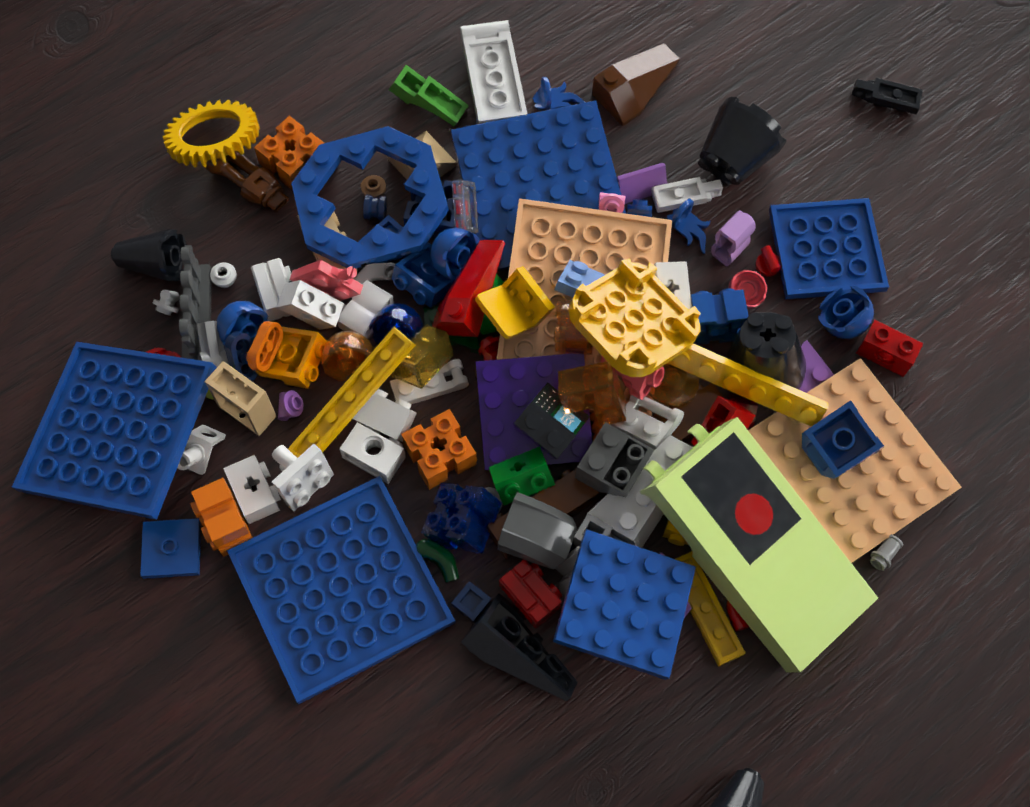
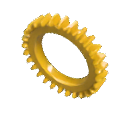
[163,100,260,168]

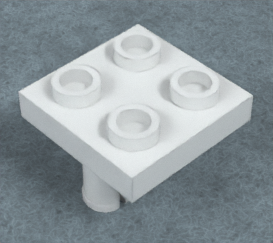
[272,444,334,512]

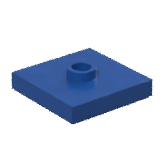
[140,518,201,579]

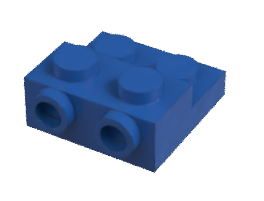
[392,242,455,308]

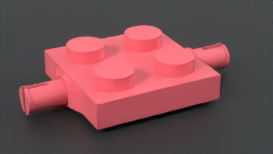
[289,260,363,301]

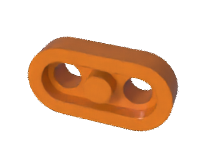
[246,321,283,372]

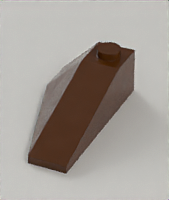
[592,44,680,126]

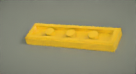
[675,551,745,667]

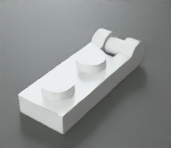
[390,359,469,404]

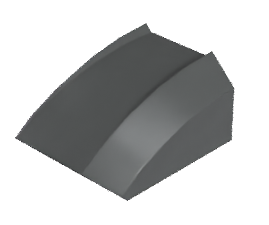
[498,492,577,569]

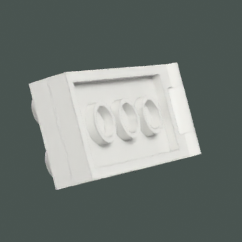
[460,20,527,124]

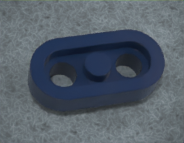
[225,331,258,381]

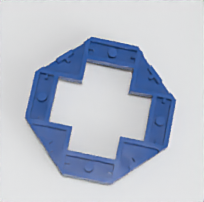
[291,126,449,269]

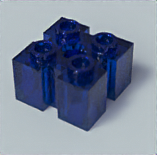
[421,482,502,554]

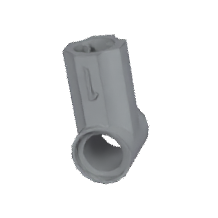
[195,321,229,367]

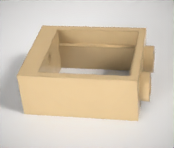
[205,361,276,436]

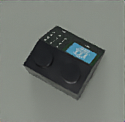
[513,382,590,459]

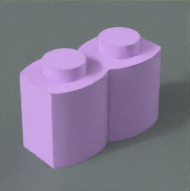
[711,210,755,266]

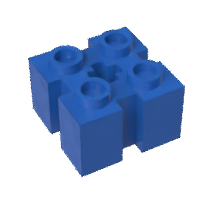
[691,288,749,345]

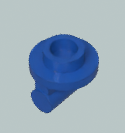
[626,199,652,217]

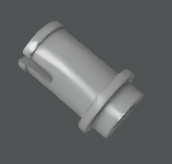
[870,534,903,571]

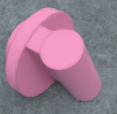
[598,192,625,213]

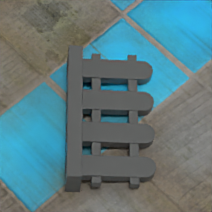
[179,245,212,360]

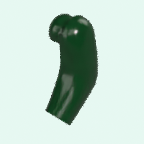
[416,539,459,583]

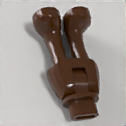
[204,146,289,212]

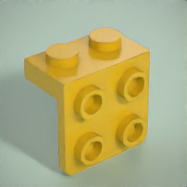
[475,266,555,339]

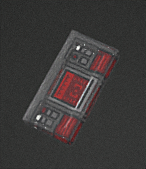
[452,179,479,234]

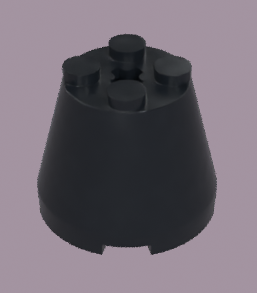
[698,97,786,187]
[726,312,806,401]

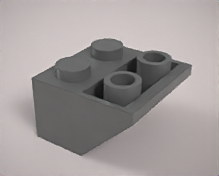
[575,422,654,497]

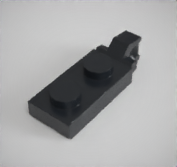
[852,78,923,114]

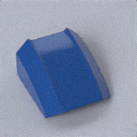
[802,400,884,479]

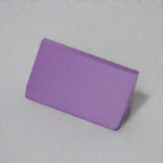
[617,163,667,204]

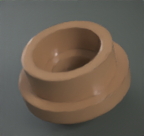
[361,175,386,198]

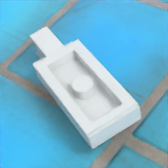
[651,177,723,213]

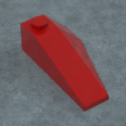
[430,240,505,337]

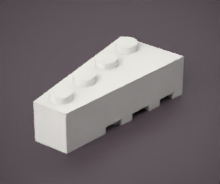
[587,435,693,548]

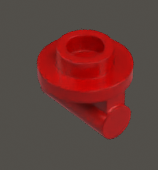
[755,245,781,276]
[478,335,500,361]

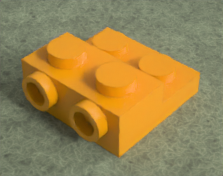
[255,327,329,389]

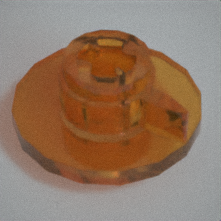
[649,363,699,407]

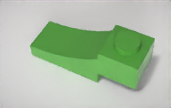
[389,65,468,127]

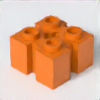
[254,116,324,190]
[401,409,477,490]
[190,478,253,557]

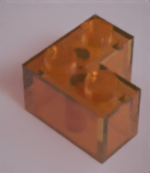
[558,361,627,426]

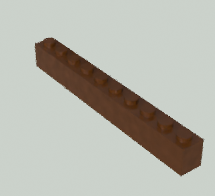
[487,383,724,560]

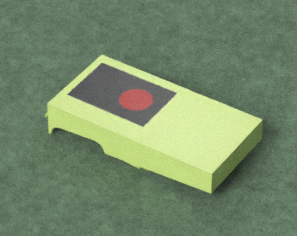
[640,417,878,672]

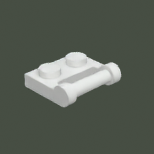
[611,395,684,450]

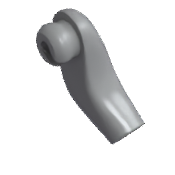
[354,262,395,284]

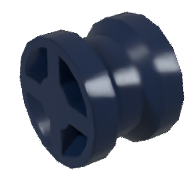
[363,194,387,221]

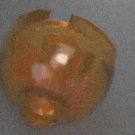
[322,331,374,381]

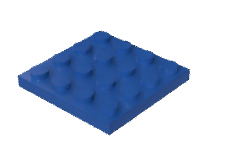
[768,198,889,299]
[553,529,696,680]

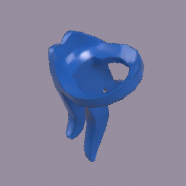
[533,77,585,110]
[667,198,710,254]

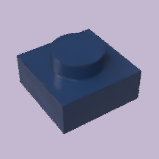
[451,581,492,623]

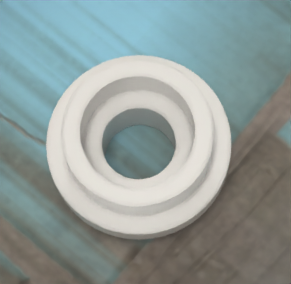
[210,262,237,288]

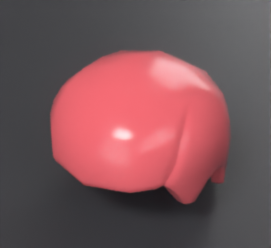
[728,270,767,309]

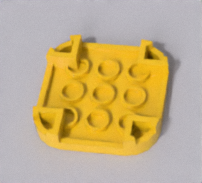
[568,258,701,377]

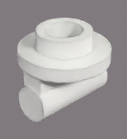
[152,290,180,316]

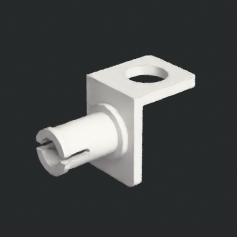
[177,425,226,475]

